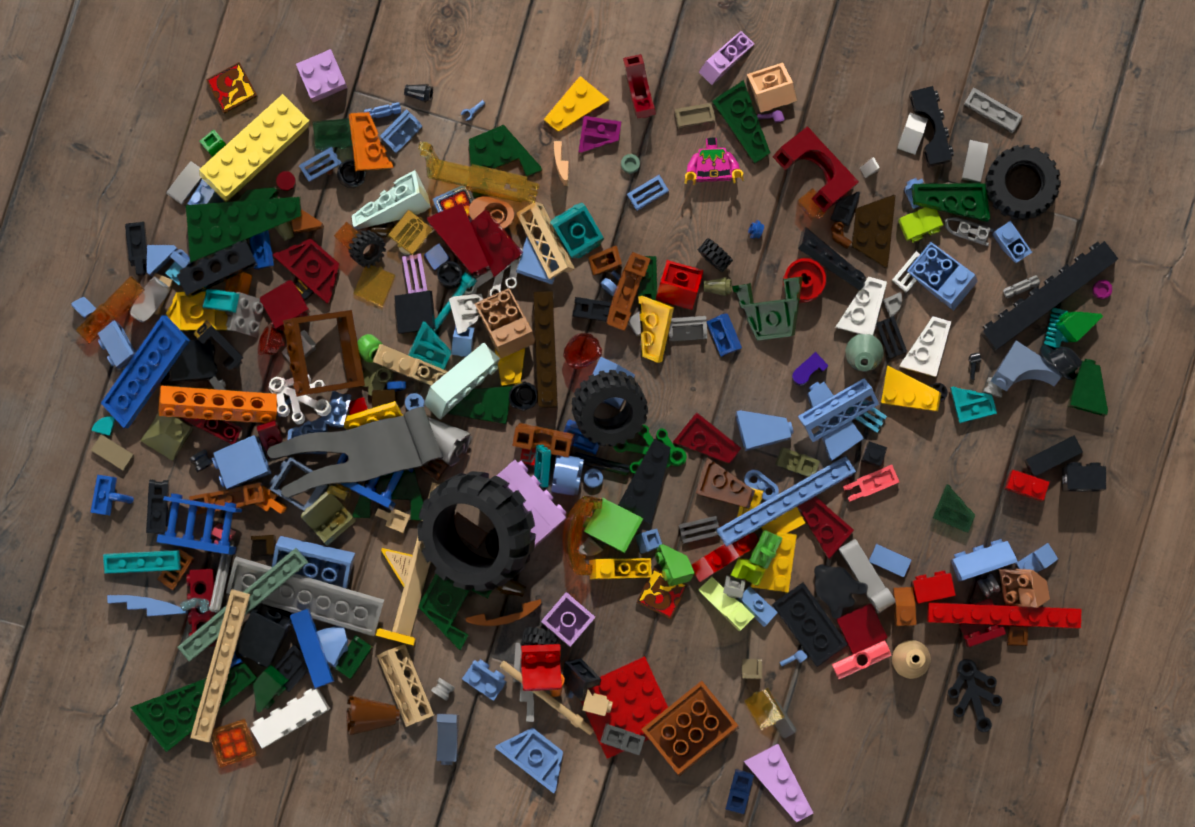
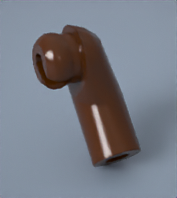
[831,221,852,249]

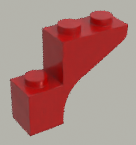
[691,532,759,582]

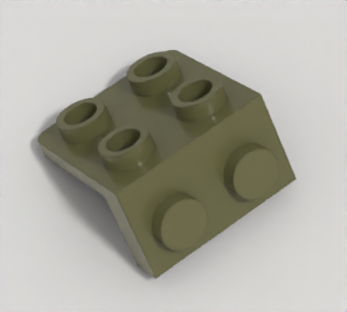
[301,491,356,546]

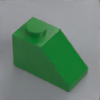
[1055,312,1103,342]

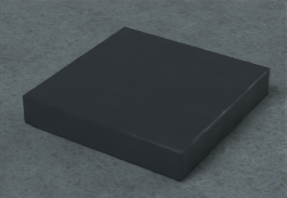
[395,290,436,334]

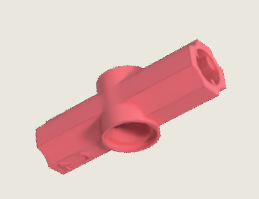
[832,640,892,680]

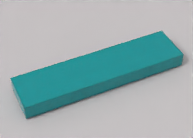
[103,550,181,574]

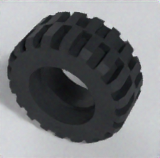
[986,145,1061,221]
[571,370,648,446]

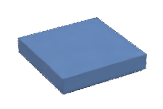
[516,237,558,284]

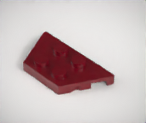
[272,239,340,304]

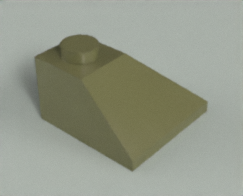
[141,412,193,461]

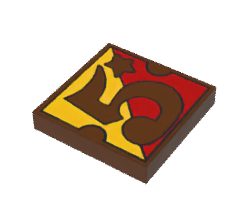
[206,62,257,114]
[637,568,688,619]

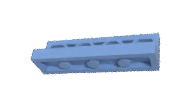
[798,378,879,442]

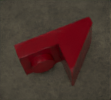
[256,421,283,459]

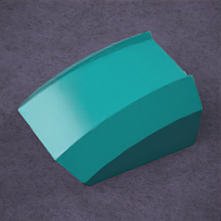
[550,203,604,258]

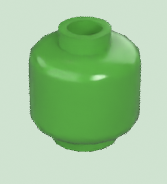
[357,334,383,363]

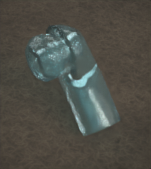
[180,598,210,612]

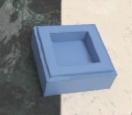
[170,249,194,268]

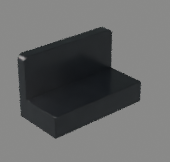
[563,658,601,701]

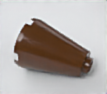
[346,696,400,735]

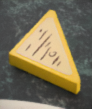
[381,548,413,587]

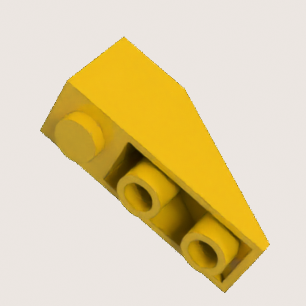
[589,558,652,579]

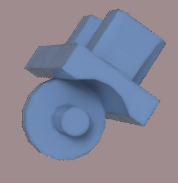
[325,391,351,428]

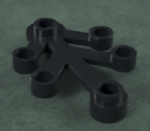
[947,659,1002,732]

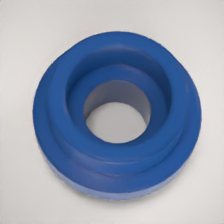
[748,220,764,239]

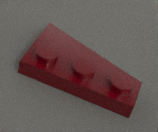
[470,209,523,277]
[673,412,741,463]

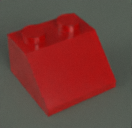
[656,260,704,310]

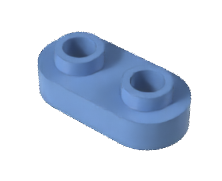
[744,470,779,501]

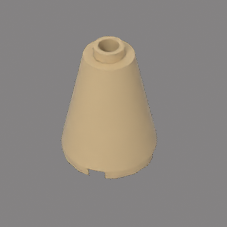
[892,640,931,679]

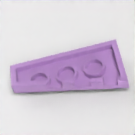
[743,744,813,822]

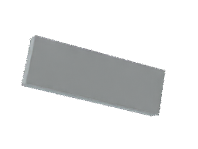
[963,87,1023,133]

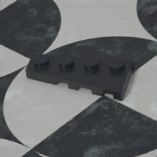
[798,227,866,290]

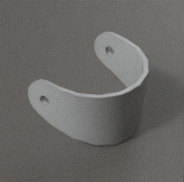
[130,277,170,323]

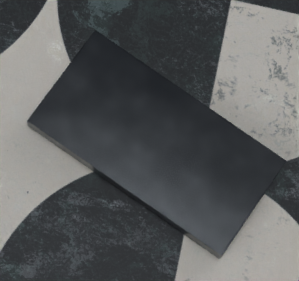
[772,582,848,667]

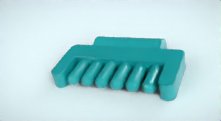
[1044,308,1068,348]

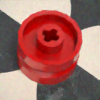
[783,258,826,303]

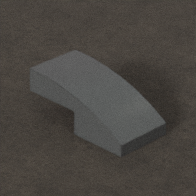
[600,724,645,755]

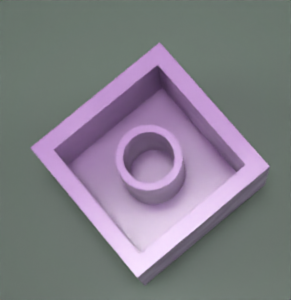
[296,49,347,102]
[541,592,595,647]

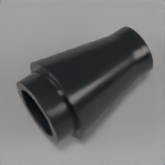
[404,84,433,103]

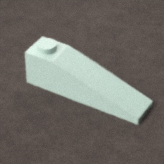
[352,170,431,230]

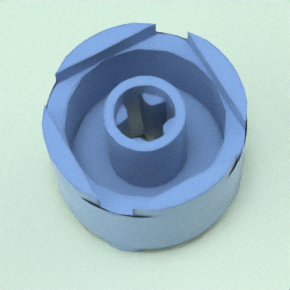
[551,455,584,496]

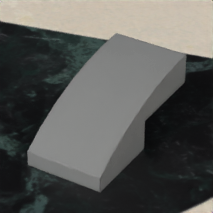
[962,140,988,183]
[166,161,202,205]

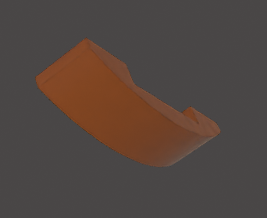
[607,252,650,331]
[189,482,265,515]
[466,599,542,626]

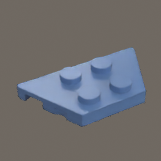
[495,728,563,793]

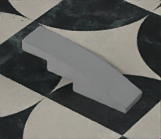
[513,643,534,722]

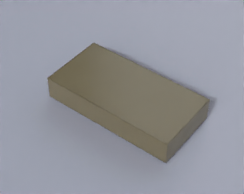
[675,103,716,129]
[91,434,134,471]

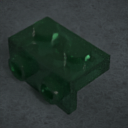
[313,118,352,151]

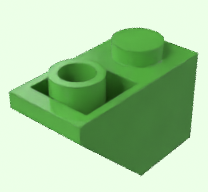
[655,544,694,587]

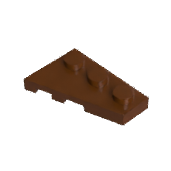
[695,457,755,509]

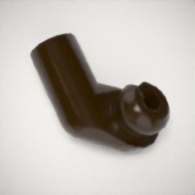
[367,222,396,239]

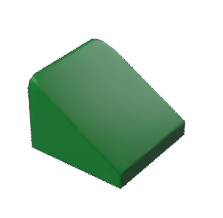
[199,130,227,157]

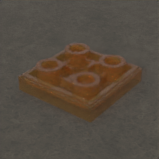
[211,719,257,768]

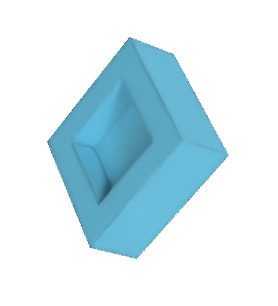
[165,262,183,286]

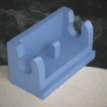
[380,109,423,153]

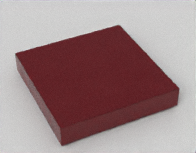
[836,603,888,654]

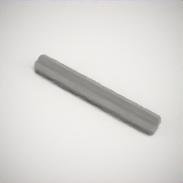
[210,540,234,613]

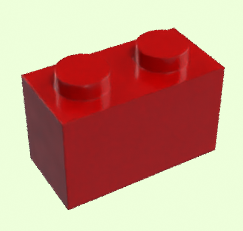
[1004,470,1050,502]
[911,570,956,604]

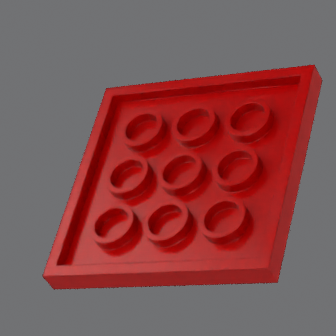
[581,656,668,759]

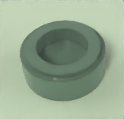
[621,154,640,174]

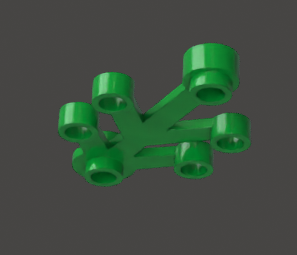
[613,425,687,474]

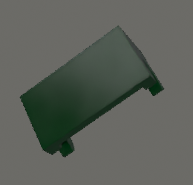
[334,635,373,679]

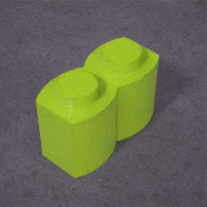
[898,207,943,243]

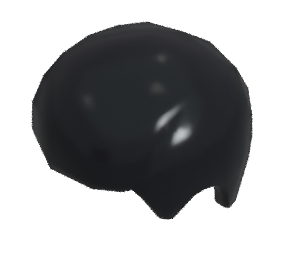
[337,159,366,188]
[508,382,538,411]

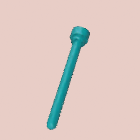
[432,272,478,332]

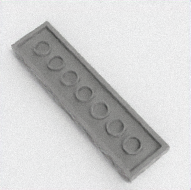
[226,557,384,636]

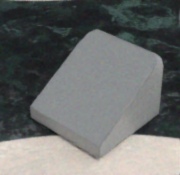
[628,312,641,337]

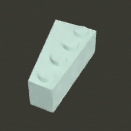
[424,343,500,420]

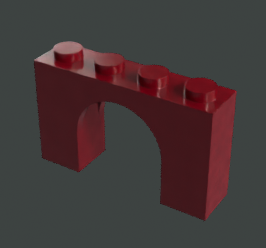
[772,126,859,213]

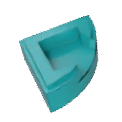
[91,416,115,436]

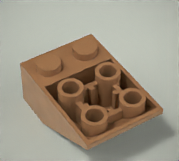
[475,288,535,358]

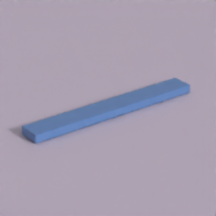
[716,456,856,547]

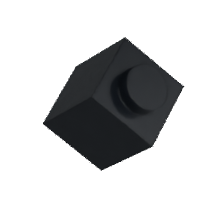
[861,441,887,467]

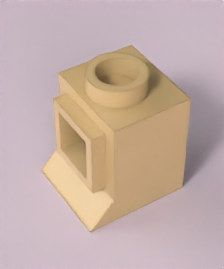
[583,690,613,716]

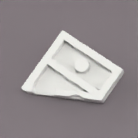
[449,294,483,334]

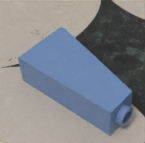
[807,382,864,461]

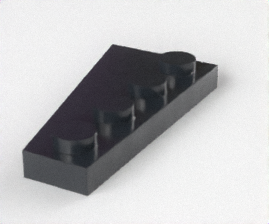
[618,438,671,524]

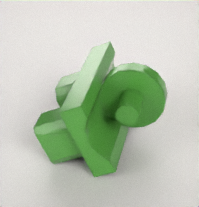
[749,530,783,569]

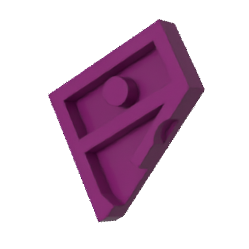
[578,116,622,152]

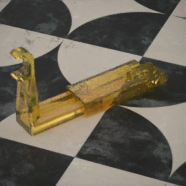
[418,142,540,203]

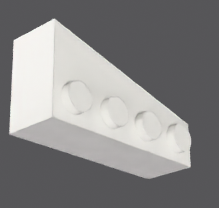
[250,688,331,748]

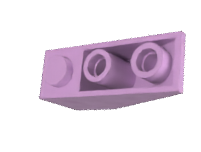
[699,31,754,85]

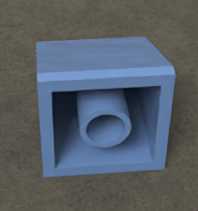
[735,410,794,452]
[212,435,272,489]

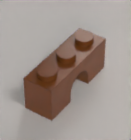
[512,423,576,457]

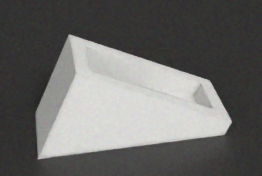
[860,157,880,178]

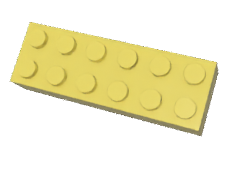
[199,94,309,202]

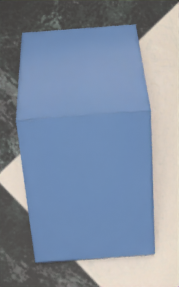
[147,245,178,277]

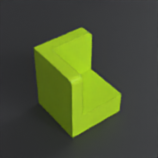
[731,558,766,585]

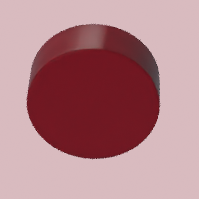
[276,171,296,191]

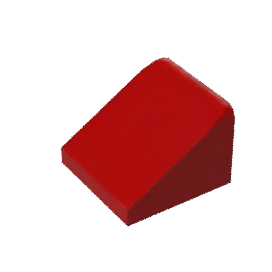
[348,397,368,415]

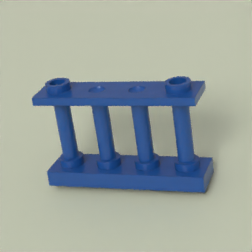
[337,453,414,510]
[157,493,242,554]

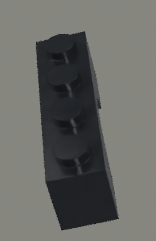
[909,86,954,168]

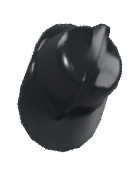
[1040,345,1082,380]

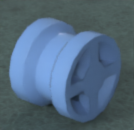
[405,393,425,410]

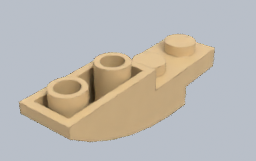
[373,344,448,386]

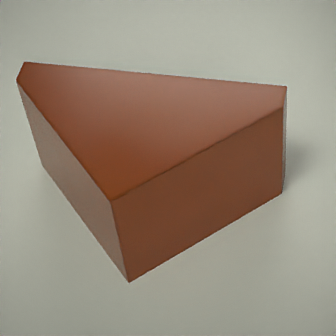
[292,210,324,234]
[588,246,622,275]

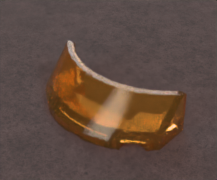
[563,496,603,575]

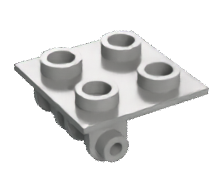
[226,292,264,338]

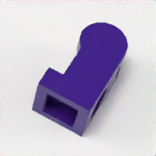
[792,352,828,385]

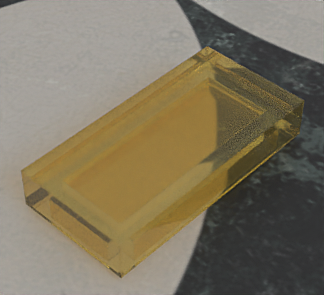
[327,484,352,500]

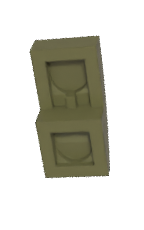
[775,447,820,477]

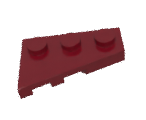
[798,496,854,559]

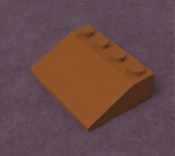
[642,681,739,777]

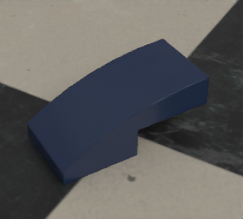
[725,769,754,814]

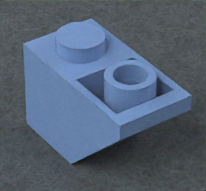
[992,221,1032,263]

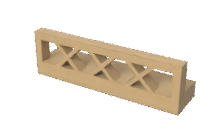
[516,202,575,279]
[377,644,434,727]

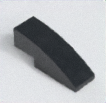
[1024,435,1083,477]

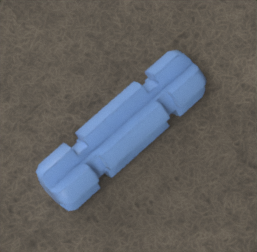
[364,102,401,119]

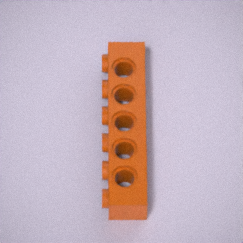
[159,386,277,424]

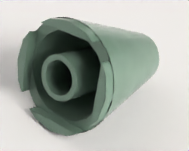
[845,334,884,372]

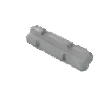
[1003,275,1040,299]

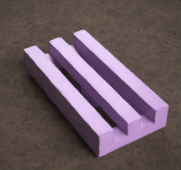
[402,253,428,294]

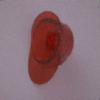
[258,322,285,355]

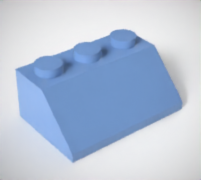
[951,539,1018,582]

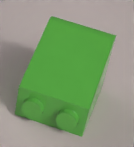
[583,498,643,554]

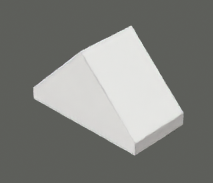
[897,113,928,155]

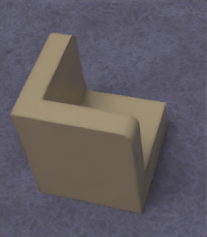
[742,659,762,679]

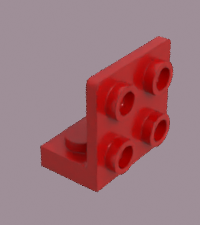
[520,644,562,691]

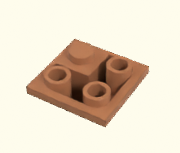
[999,568,1050,608]

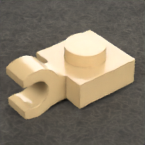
[375,508,410,533]

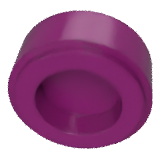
[1092,280,1112,299]

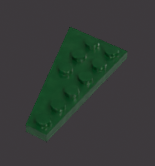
[186,197,302,263]
[130,663,257,752]

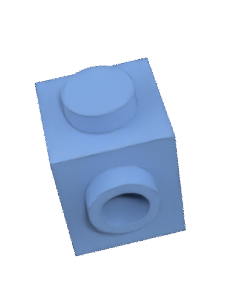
[451,325,474,357]

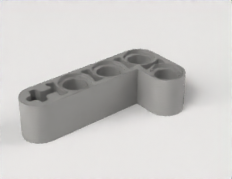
[838,539,896,613]

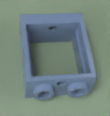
[269,457,330,511]

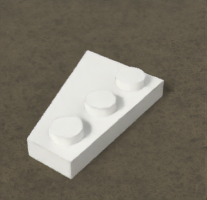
[835,277,887,335]
[899,316,951,377]

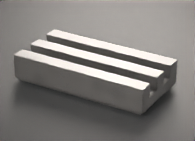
[679,516,719,544]

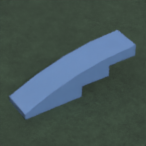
[107,595,188,616]

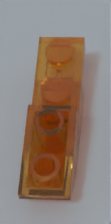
[76,276,145,344]

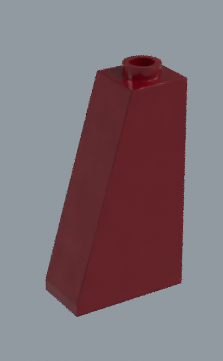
[427,203,489,277]

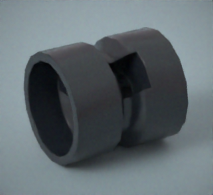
[437,261,463,289]

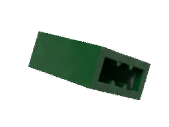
[1067,359,1108,416]

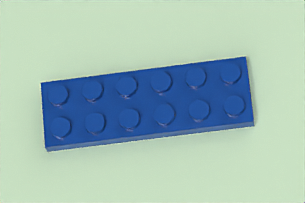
[101,315,190,428]

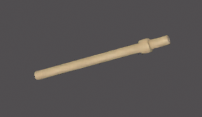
[500,661,594,735]

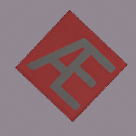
[520,448,536,466]

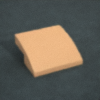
[554,141,569,186]

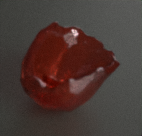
[563,333,602,370]

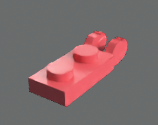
[843,465,899,502]

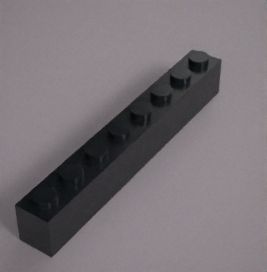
[980,241,1118,352]

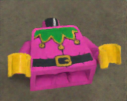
[684,138,744,185]

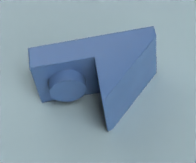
[1015,543,1058,573]

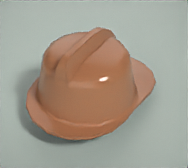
[469,196,514,229]

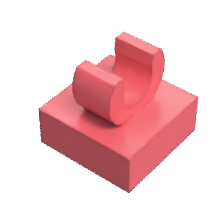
[211,523,236,544]

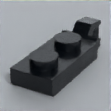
[125,221,147,276]

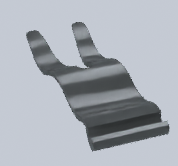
[267,407,443,498]

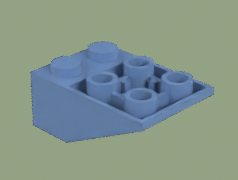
[907,242,978,311]

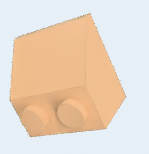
[747,63,797,112]

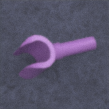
[757,110,784,123]

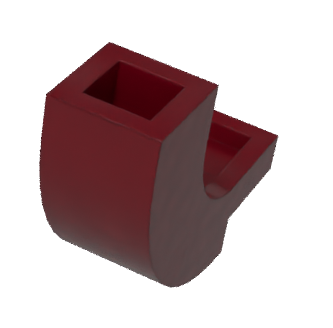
[623,54,656,119]

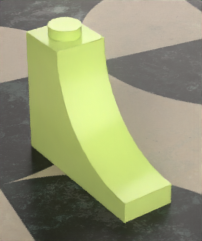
[698,577,755,631]

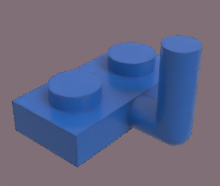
[91,475,134,516]

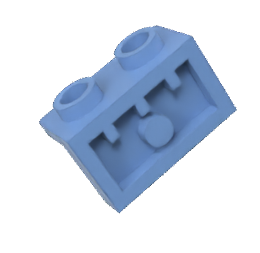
[462,659,507,701]

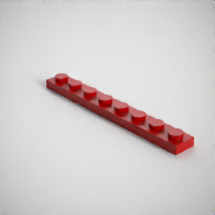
[927,603,1082,629]

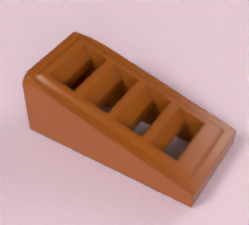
[157,548,195,590]

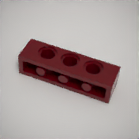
[187,569,217,647]

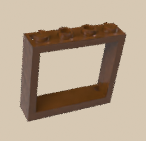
[283,310,365,397]

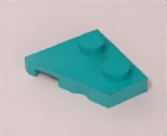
[408,321,451,370]
[950,386,997,423]

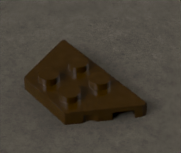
[851,195,896,268]

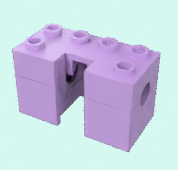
[497,460,567,548]

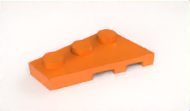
[349,112,394,171]

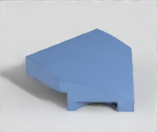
[317,625,348,667]

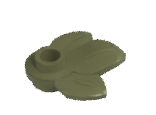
[363,359,394,396]

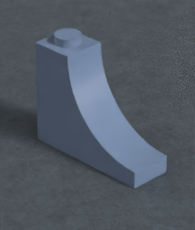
[991,341,1062,391]
[437,714,459,765]

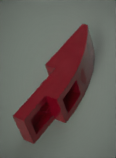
[178,417,243,444]

